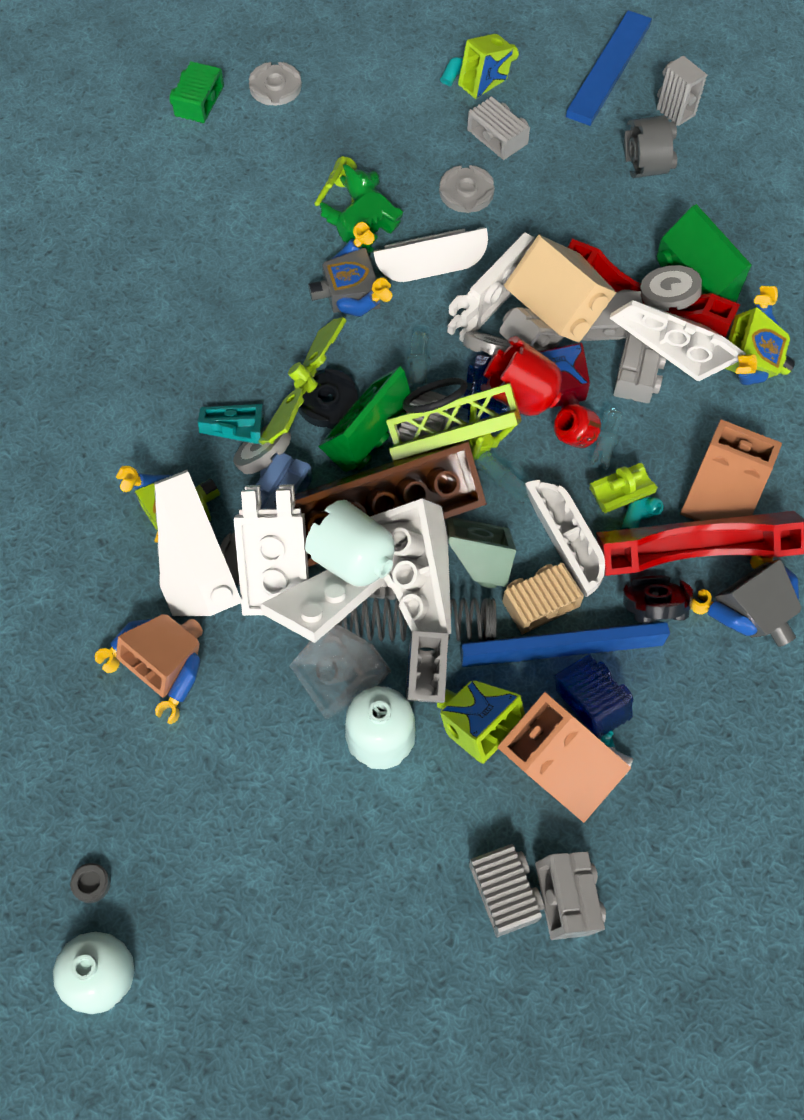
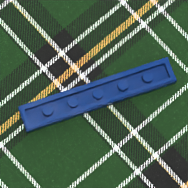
[566,10,652,126]
[460,622,670,667]

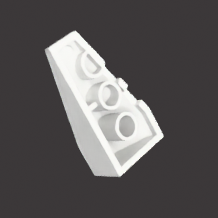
[610,300,746,381]
[154,470,242,616]
[370,498,451,634]

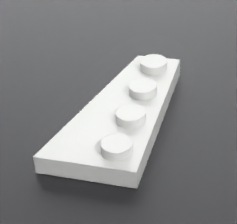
[261,570,385,643]

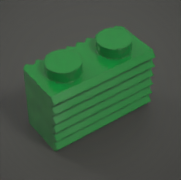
[169,61,224,123]

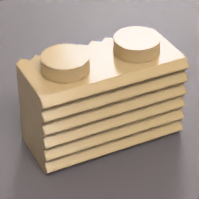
[502,563,584,635]

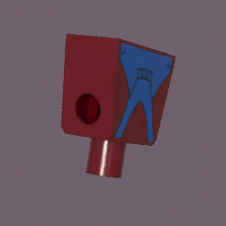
[540,343,590,408]

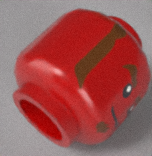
[554,404,601,448]

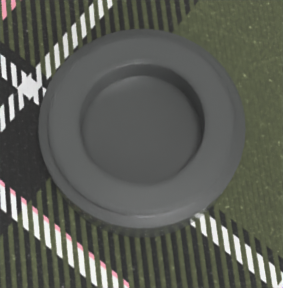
[70,863,111,903]

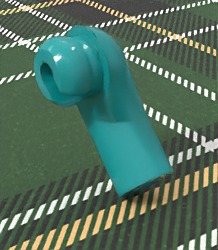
[440,56,463,86]
[621,497,664,530]

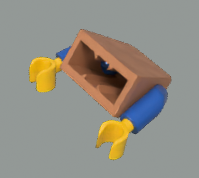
[95,614,203,724]

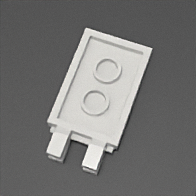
[447,232,535,342]
[234,484,309,615]

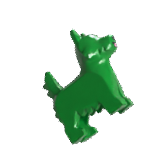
[320,164,403,256]

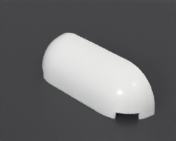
[373,227,488,282]
[525,480,605,597]

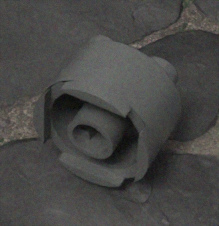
[624,115,677,178]

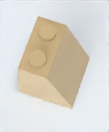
[504,234,616,343]

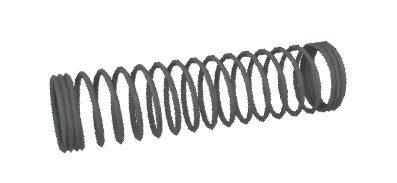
[323,598,496,642]

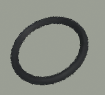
[403,378,467,413]

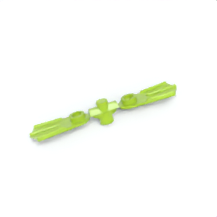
[258,317,346,445]

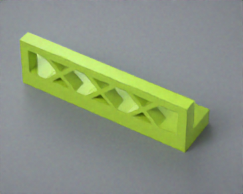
[386,383,522,461]

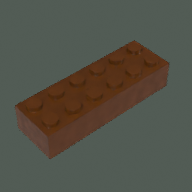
[274,441,487,567]

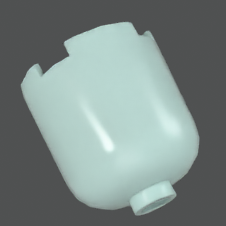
[305,500,395,587]
[345,686,416,769]

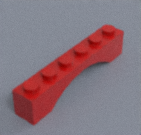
[567,239,740,338]
[596,511,804,576]

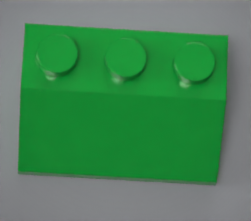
[656,204,752,302]
[318,366,411,472]

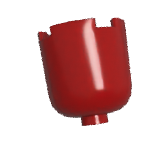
[481,336,562,416]

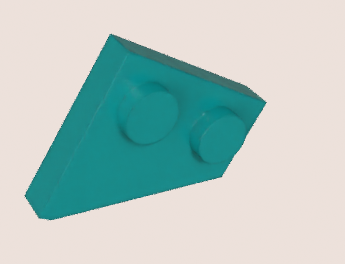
[198,404,264,444]

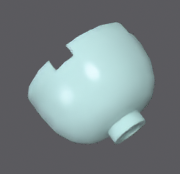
[53,932,135,1014]

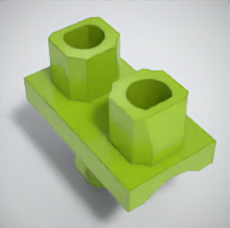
[589,462,658,513]

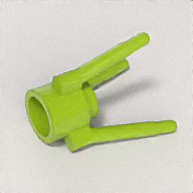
[314,156,357,206]
[467,400,517,460]

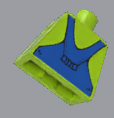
[458,34,519,99]
[437,681,525,764]

